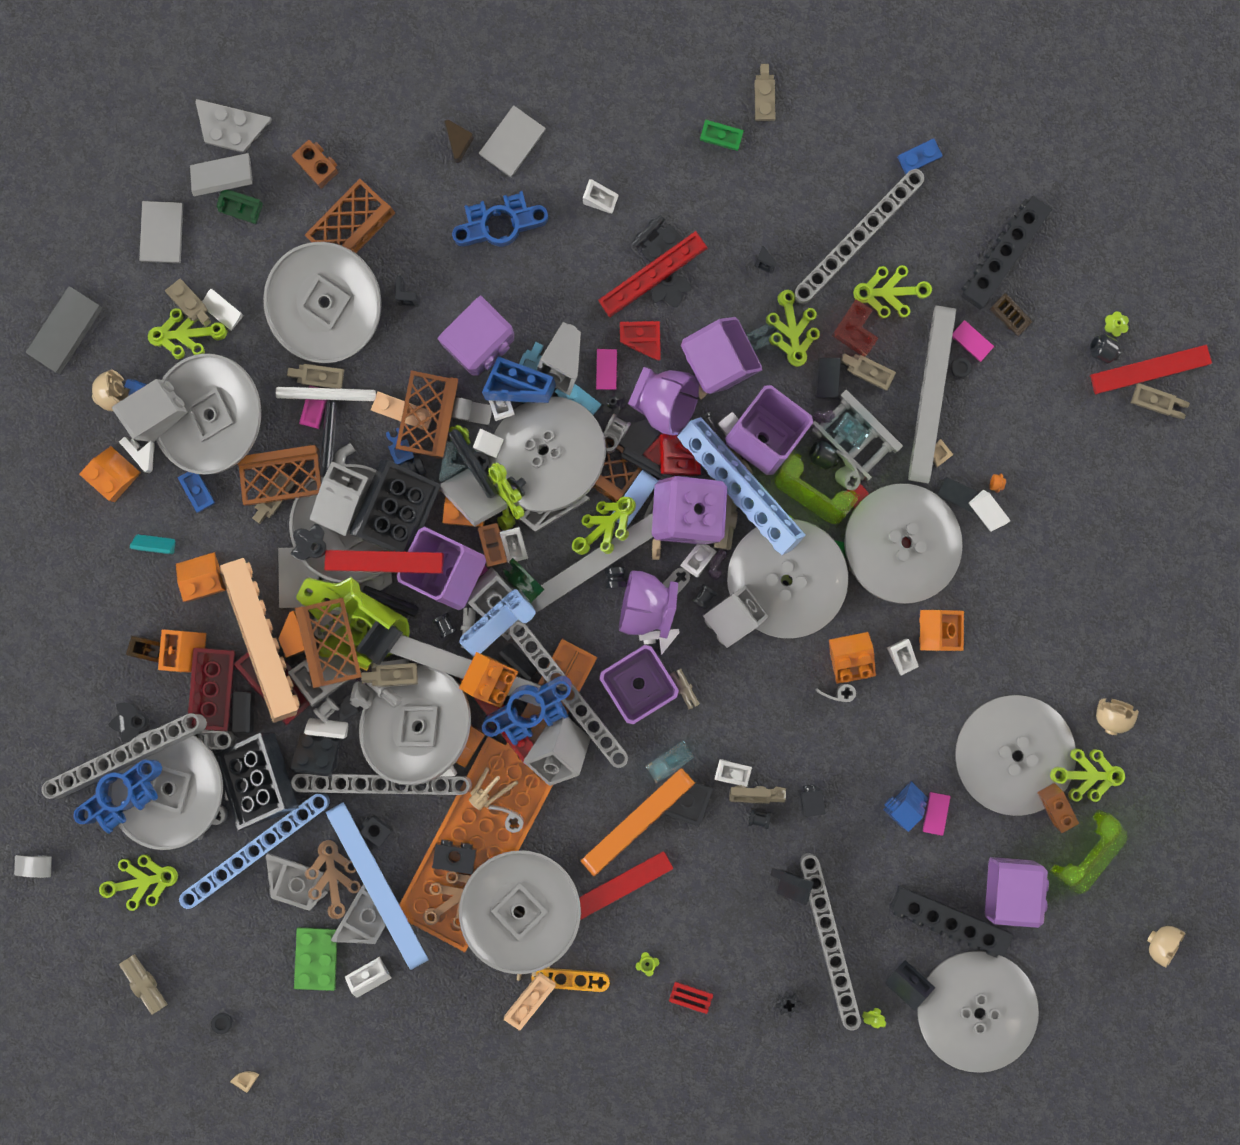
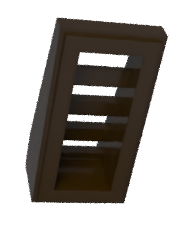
[989,293,1032,336]

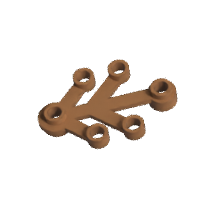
[305,840,361,919]
[423,871,471,928]

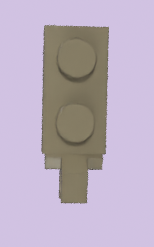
[754,64,775,121]
[165,279,211,327]
[841,353,896,391]
[287,364,345,389]
[252,473,296,524]
[361,663,418,687]
[729,785,786,804]

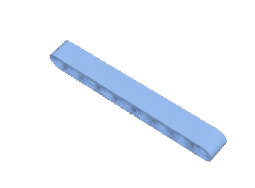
[179,792,330,909]
[326,802,429,970]

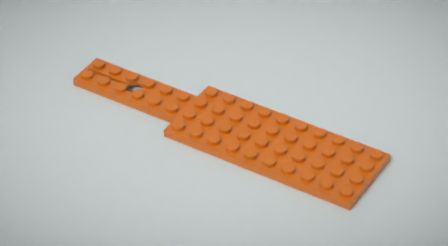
[399,639,597,952]

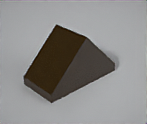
[445,120,474,163]
[126,635,161,663]

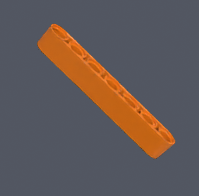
[580,768,695,876]

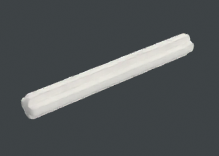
[276,387,376,401]

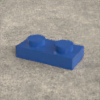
[897,138,943,174]
[178,472,215,513]

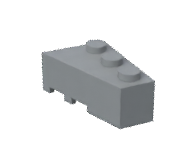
[520,495,590,532]

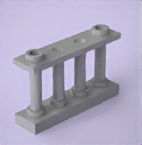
[811,390,903,481]

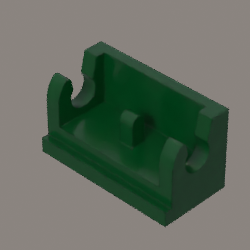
[216,189,263,224]
[503,558,545,604]

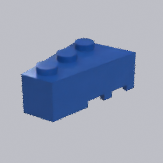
[482,357,556,403]
[883,781,928,832]

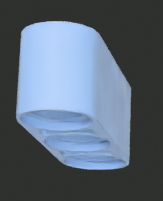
[611,470,659,528]

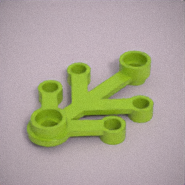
[853,265,932,319]
[766,290,820,367]
[148,308,227,359]
[487,462,525,531]
[572,497,636,555]
[1050,749,1125,802]
[99,854,178,911]

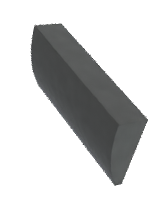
[26,286,103,374]

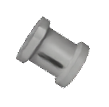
[313,696,340,723]

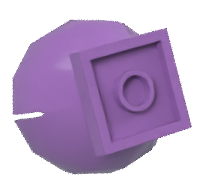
[628,367,699,435]
[619,571,678,639]

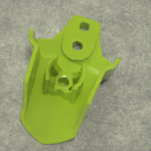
[296,577,410,669]

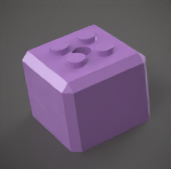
[437,295,514,376]
[681,317,762,394]
[725,385,813,475]
[652,476,727,545]
[397,527,486,610]
[600,645,679,724]
[985,857,1049,928]

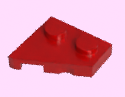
[620,321,661,361]
[660,434,701,476]

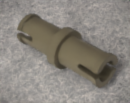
[670,668,700,710]

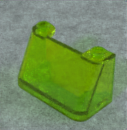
[775,450,860,524]
[1049,810,1128,894]

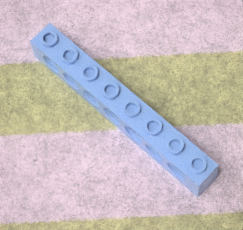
[677,417,806,555]

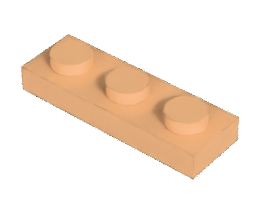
[371,392,434,430]
[504,972,556,1030]

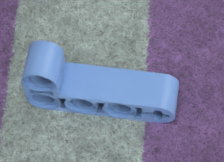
[459,589,535,657]

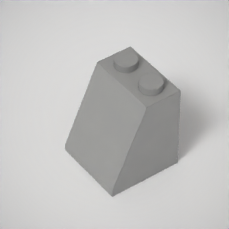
[537,322,581,396]
[112,379,187,442]
[703,585,768,648]
[524,717,591,786]

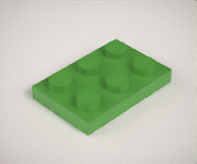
[294,927,337,991]

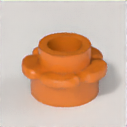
[990,473,1006,493]

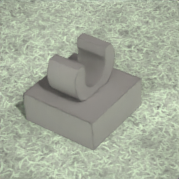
[350,681,374,709]

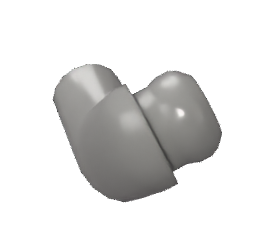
[333,443,355,465]

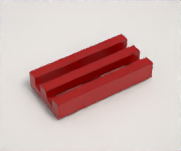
[669,981,713,1014]

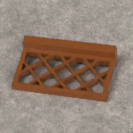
[305,179,395,253]
[396,370,458,459]
[593,439,642,503]
[237,445,322,506]
[295,598,362,688]

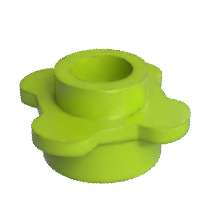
[636,952,659,976]

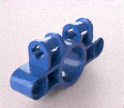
[452,191,548,247]
[482,676,572,745]
[74,760,162,833]

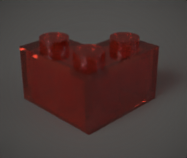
[832,299,878,357]

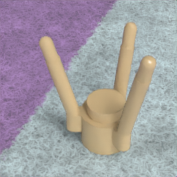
[468,768,518,810]

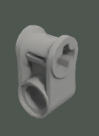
[603,414,631,454]
[198,730,236,750]

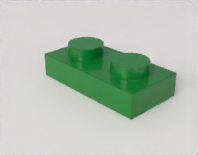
[700,120,744,151]

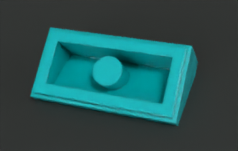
[130,534,176,555]

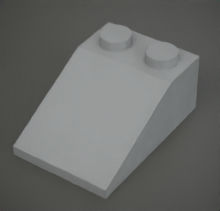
[467,567,536,641]

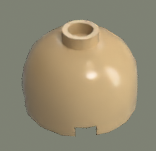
[92,370,130,411]
[1096,699,1139,735]
[1147,926,1185,968]

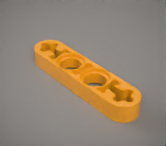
[531,968,610,992]

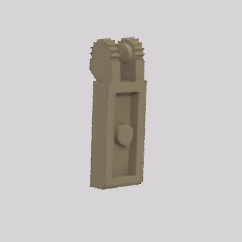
[1131,383,1190,419]

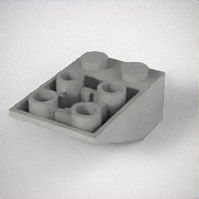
[310,462,372,536]
[288,655,361,707]

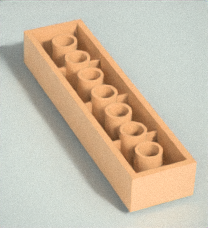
[220,558,300,723]

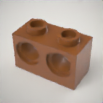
[291,140,339,188]
[478,523,508,568]
[1037,783,1079,833]

